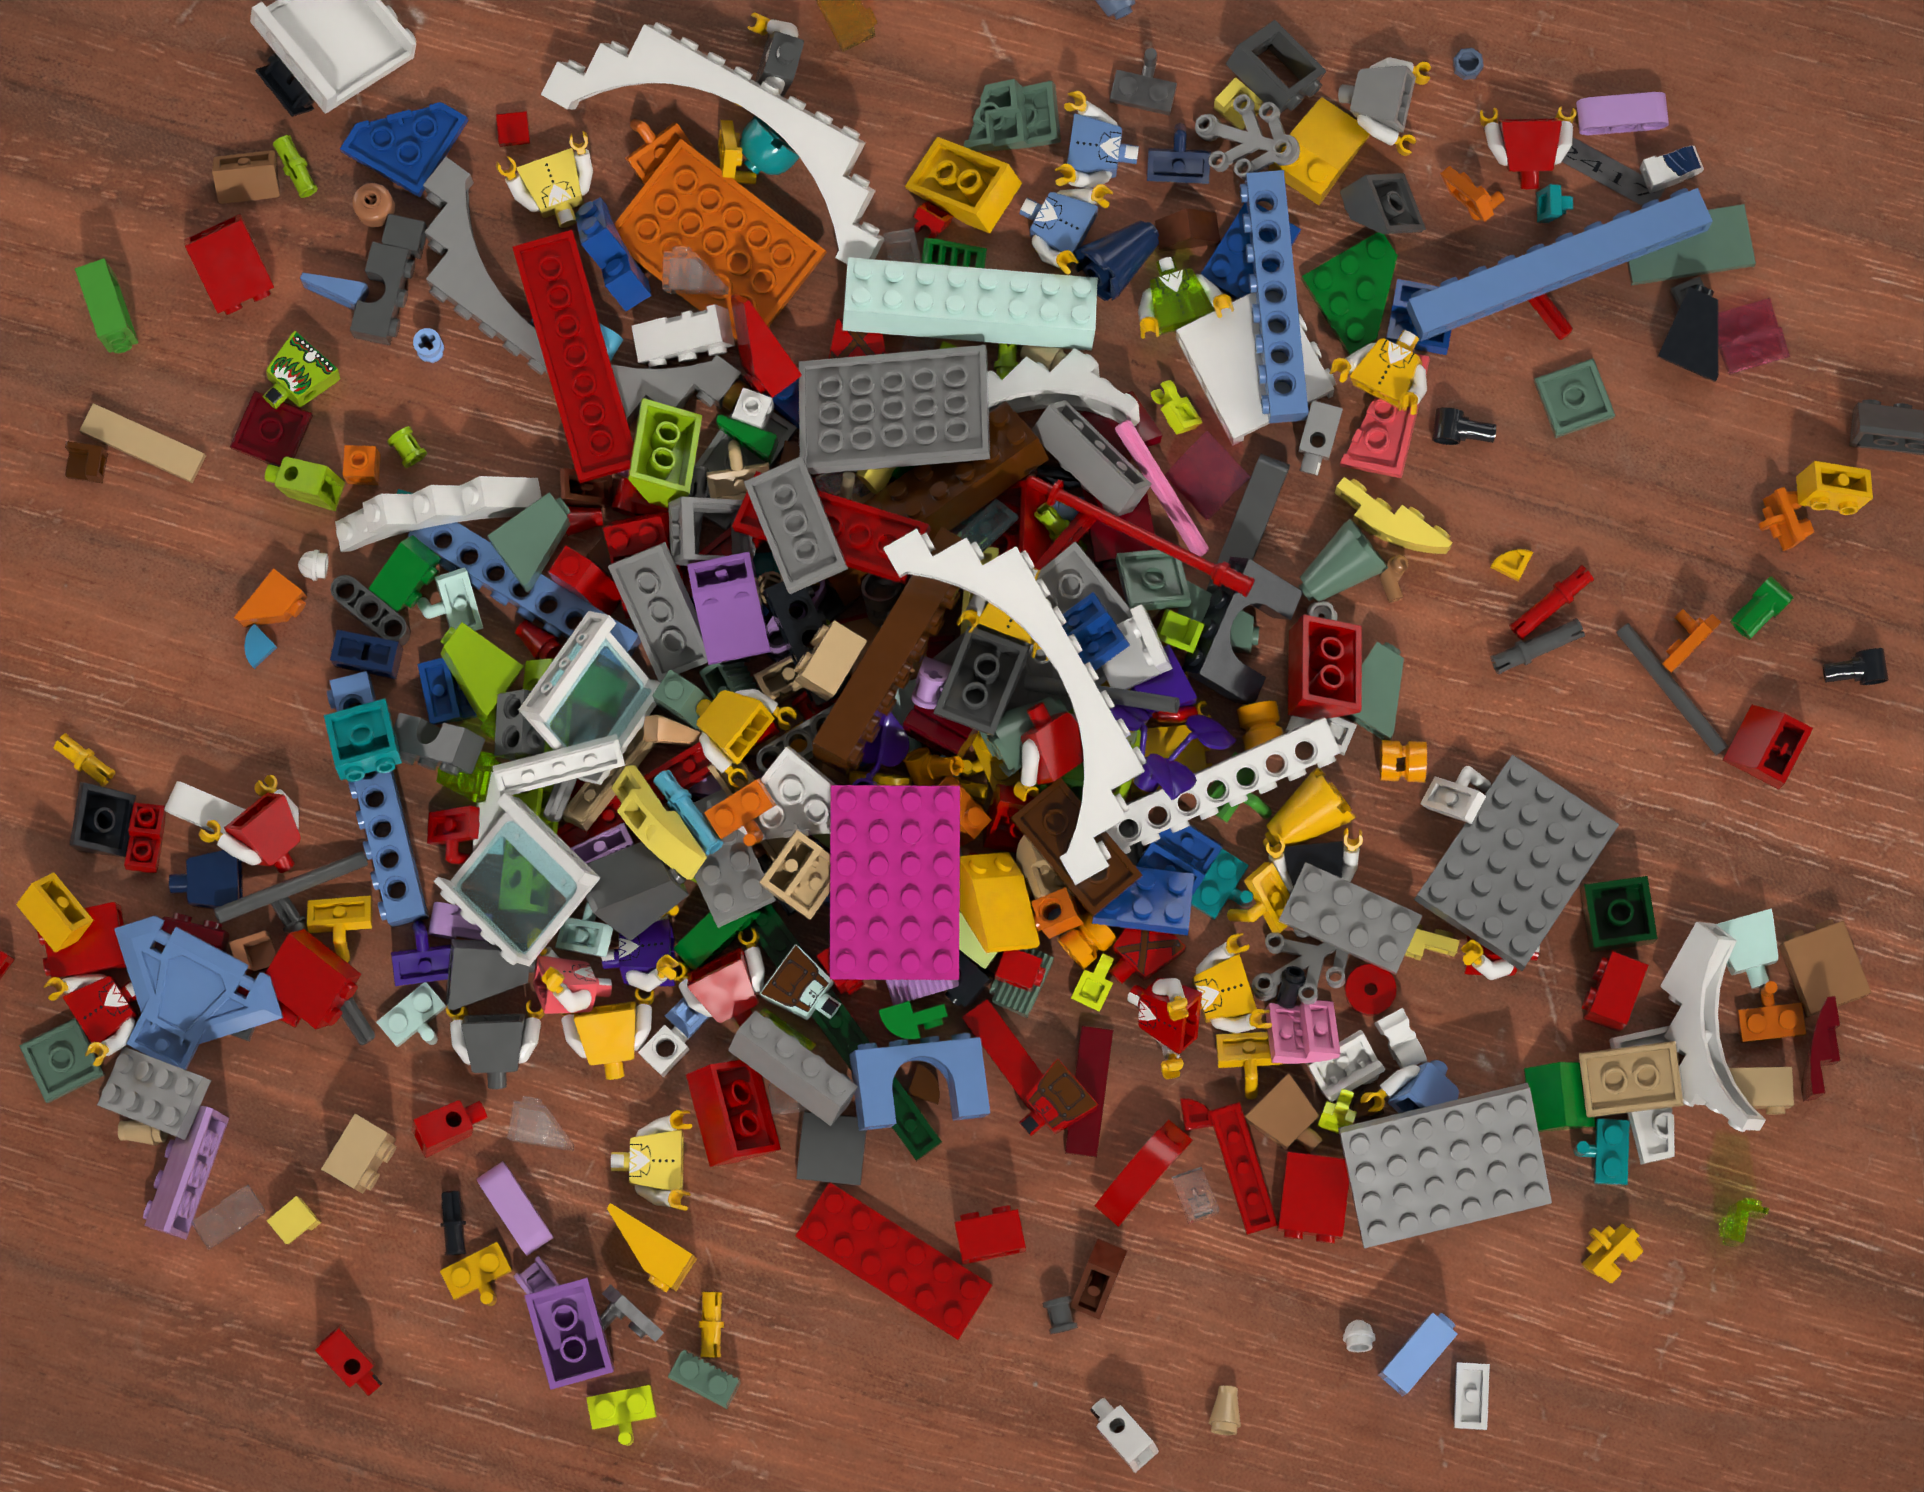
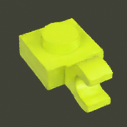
[1151,380,1203,435]
[1071,953,1114,1012]
[1317,1088,1357,1134]

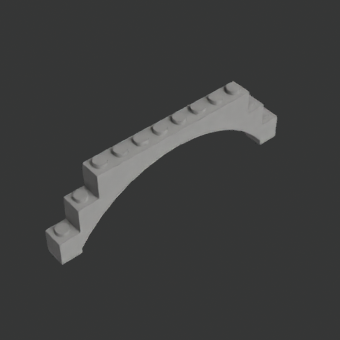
[423,157,743,427]

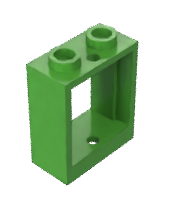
[75,258,139,353]

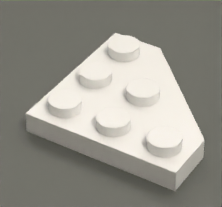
[739,746,836,840]

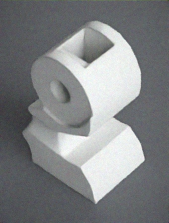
[1374,1008,1427,1069]

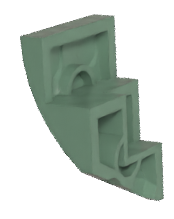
[964,79,1061,151]

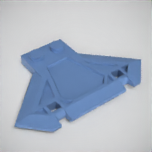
[114,915,284,1070]

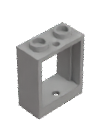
[668,497,756,566]

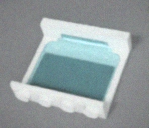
[518,611,662,785]
[434,793,600,966]

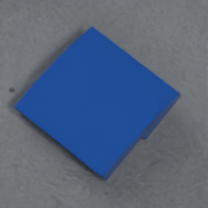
[1386,279,1451,355]
[1062,592,1130,671]
[417,658,497,725]
[1136,815,1223,896]

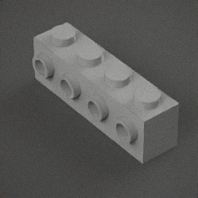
[1032,400,1152,517]
[728,1011,858,1126]

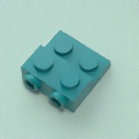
[324,698,402,782]

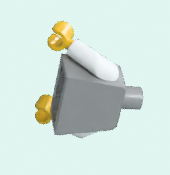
[1338,57,1431,156]

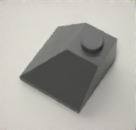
[1340,173,1426,234]

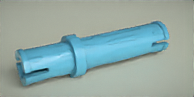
[653,770,723,855]

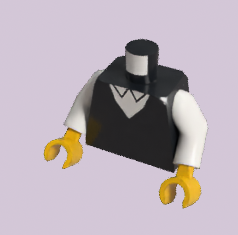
[1263,828,1363,895]

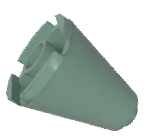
[1299,519,1388,602]
[979,697,1068,777]

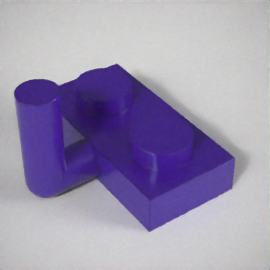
[391,920,451,986]

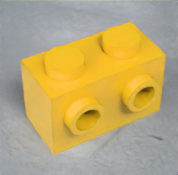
[1796,461,1873,515]
[16,872,94,953]

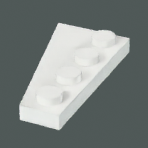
[1609,1026,1675,1165]

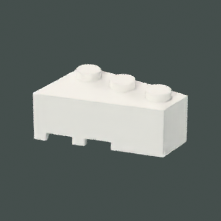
[632,304,735,369]

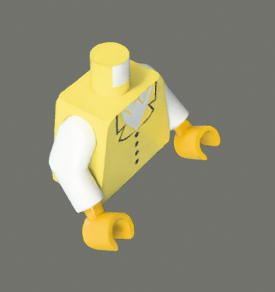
[496,131,593,228]
[611,1110,692,1211]

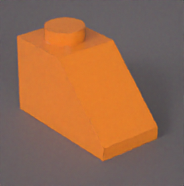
[234,568,307,627]

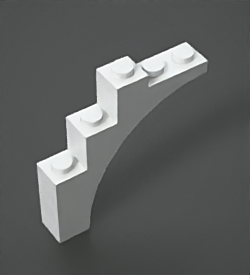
[988,348,1140,427]
[335,476,542,552]
[1660,922,1766,1132]

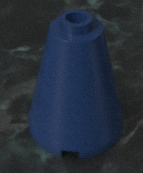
[1073,221,1159,301]

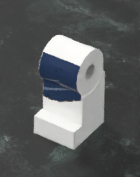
[1639,146,1704,193]

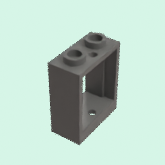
[1226,20,1326,114]

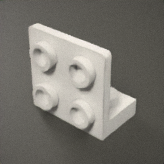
[1101,604,1173,690]

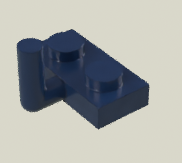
[1147,123,1211,184]

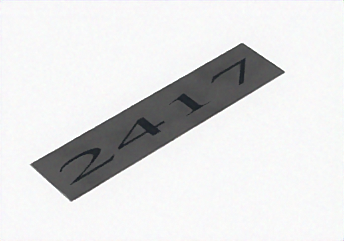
[1562,138,1665,206]

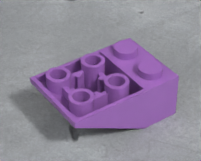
[687,551,771,665]

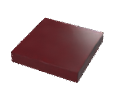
[230,390,313,466]

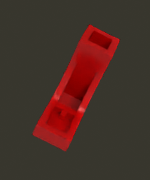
[1094,1119,1193,1227]

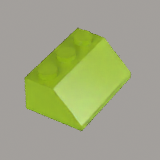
[628,398,702,509]

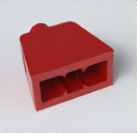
[412,1100,488,1158]

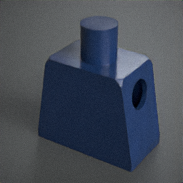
[169,850,243,909]

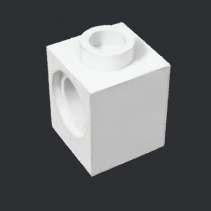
[732,388,774,430]
[638,1025,690,1078]

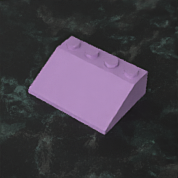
[143,1106,229,1240]

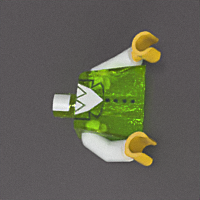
[1138,257,1234,339]

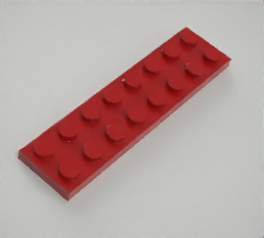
[512,230,634,483]

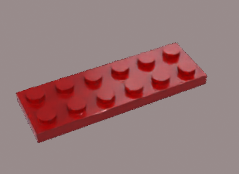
[732,471,931,585]
[795,1182,993,1341]

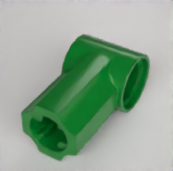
[1730,576,1794,640]

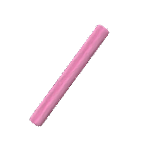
[1115,420,1209,557]

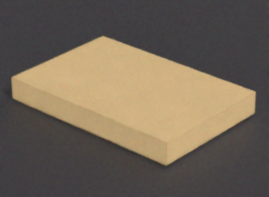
[1579,1041,1684,1118]

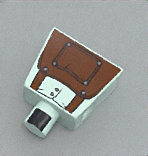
[760,944,841,1020]

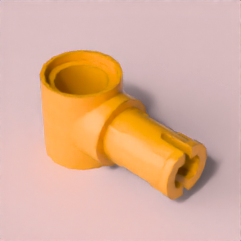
[903,747,964,786]

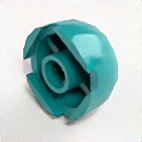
[740,116,800,175]

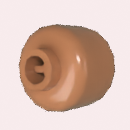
[352,183,395,227]

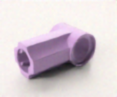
[428,902,495,941]

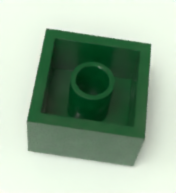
[1580,876,1658,952]

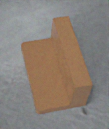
[212,150,280,204]

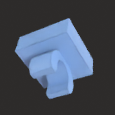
[665,997,710,1039]

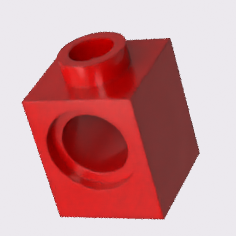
[995,950,1046,993]

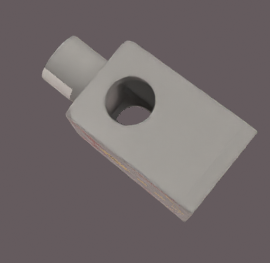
[1299,400,1343,476]

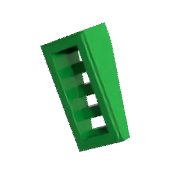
[922,238,987,268]
[716,414,779,464]

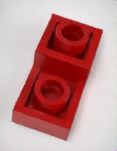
[124,802,166,873]

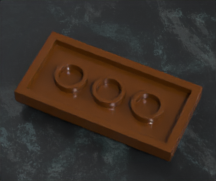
[1010,777,1143,917]

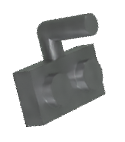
[1110,48,1177,116]
[600,1284,664,1342]

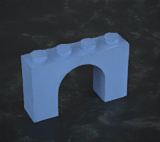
[849,1033,990,1131]

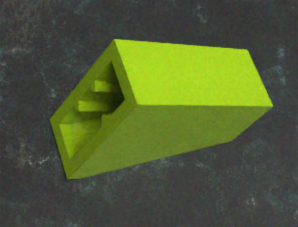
[440,622,524,722]

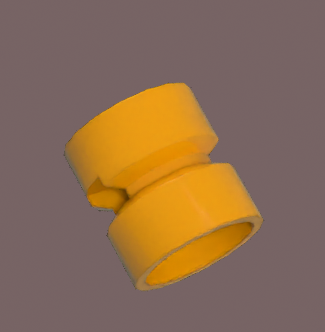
[1237,701,1283,751]
[1379,740,1427,782]
[1057,911,1117,970]

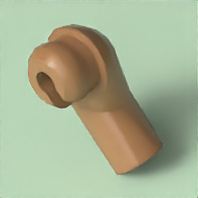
[1380,555,1409,603]

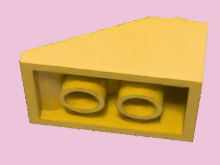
[1268,97,1370,205]
[905,137,1022,234]
[959,852,1040,953]
[607,1203,697,1293]

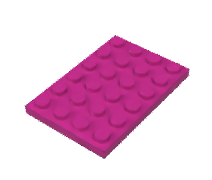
[830,785,960,980]

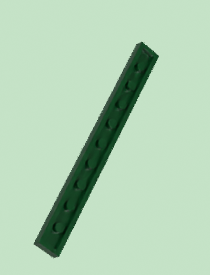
[748,904,942,1162]

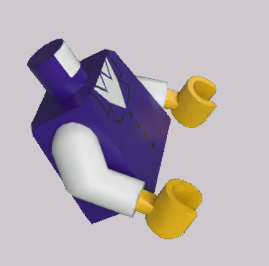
[601,905,679,992]

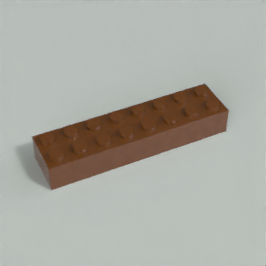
[825,401,1049,606]
[812,527,971,776]

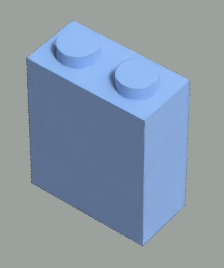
[1378,1313,1458,1396]

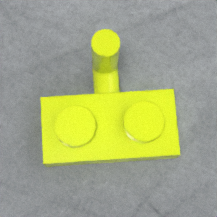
[586,1385,657,1446]

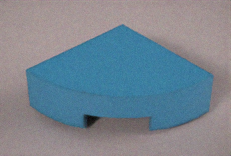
[244,624,277,669]

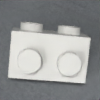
[1306,1030,1385,1102]

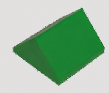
[1524,1062,1595,1132]

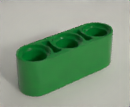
[674,910,761,971]

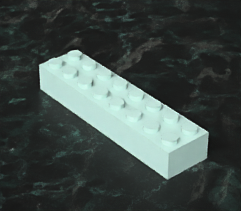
[842,257,1098,351]

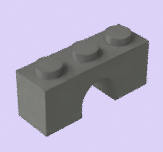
[350,242,415,346]
[393,713,485,776]

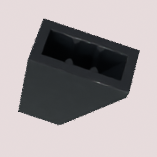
[1657,284,1719,382]

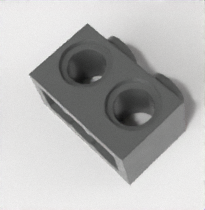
[494,689,545,761]

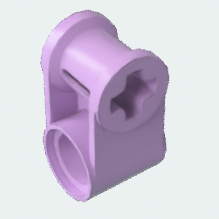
[911,656,952,709]
[513,1256,560,1294]

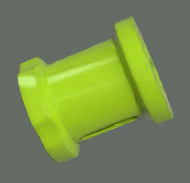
[387,426,427,468]

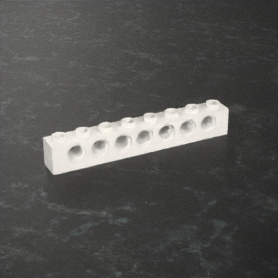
[1106,717,1341,854]

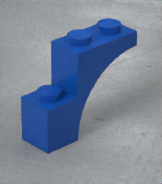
[575,197,652,311]

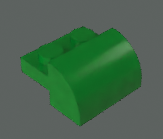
[879,1001,948,1039]

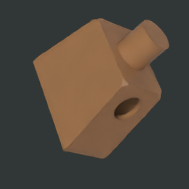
[1245,1074,1323,1153]

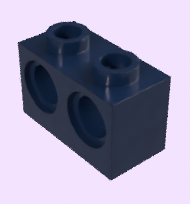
[330,630,403,679]

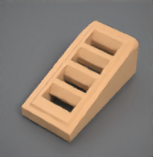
[643,715,702,746]

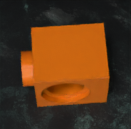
[343,445,381,485]
[1031,887,1084,939]

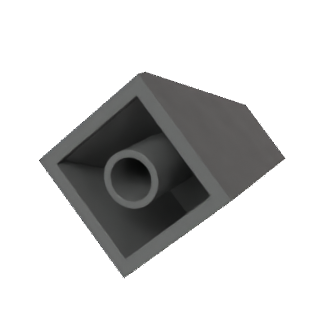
[586,842,689,941]

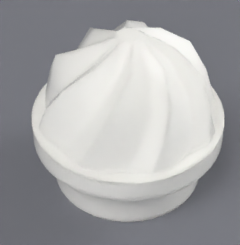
[298,550,328,581]
[1343,1320,1375,1352]

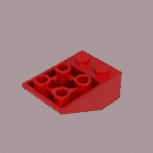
[603,510,683,619]

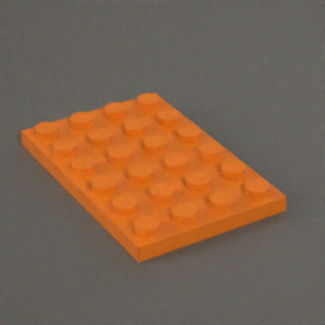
[614,139,827,340]

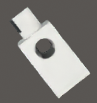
[1090,1398,1159,1473]

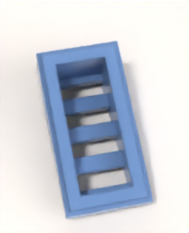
[300,273,370,311]

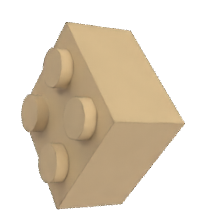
[794,620,867,701]
[321,1114,397,1194]

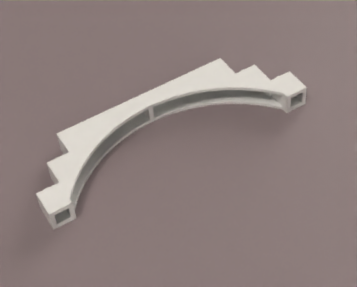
[541,22,886,264]
[883,529,1146,886]

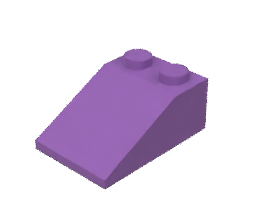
[524,1277,615,1390]

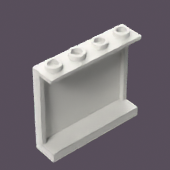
[250,0,416,114]
[1176,291,1336,446]

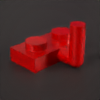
[427,806,480,866]

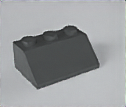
[1849,399,1924,455]

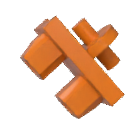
[1758,487,1814,551]

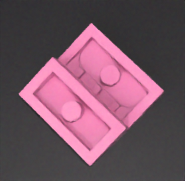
[1265,1000,1341,1064]

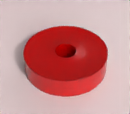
[1345,964,1397,1016]

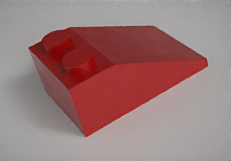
[731,293,802,398]

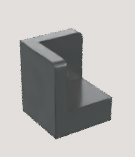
[382,214,427,259]

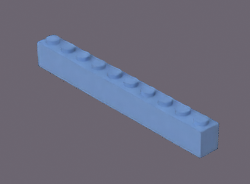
[1406,188,1713,341]

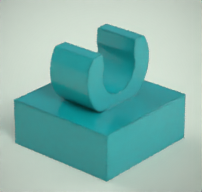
[1536,184,1573,224]

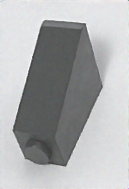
[446,939,535,1010]

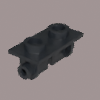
[255,53,314,117]

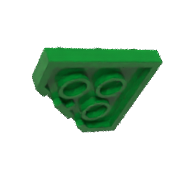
[1301,232,1398,356]

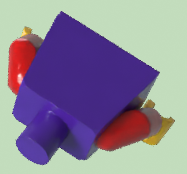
[1130,641,1211,723]

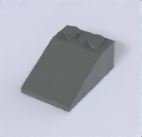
[934,625,1028,737]

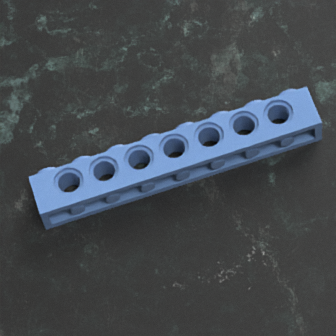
[1240,170,1309,423]
[407,522,641,672]
[327,671,429,927]

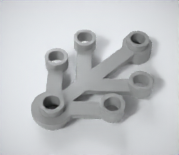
[1195,94,1300,180]
[1252,928,1349,1005]

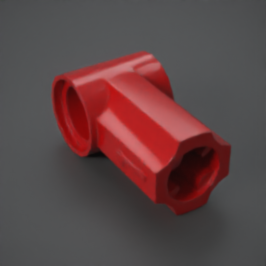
[611,478,669,517]

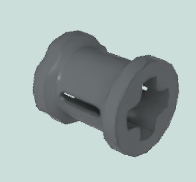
[1042,1296,1078,1335]

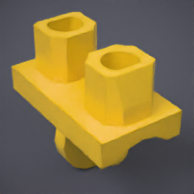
[1581,1224,1643,1283]

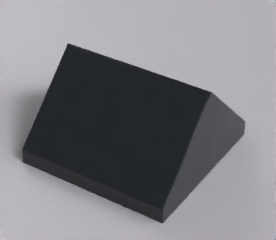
[70,782,136,857]

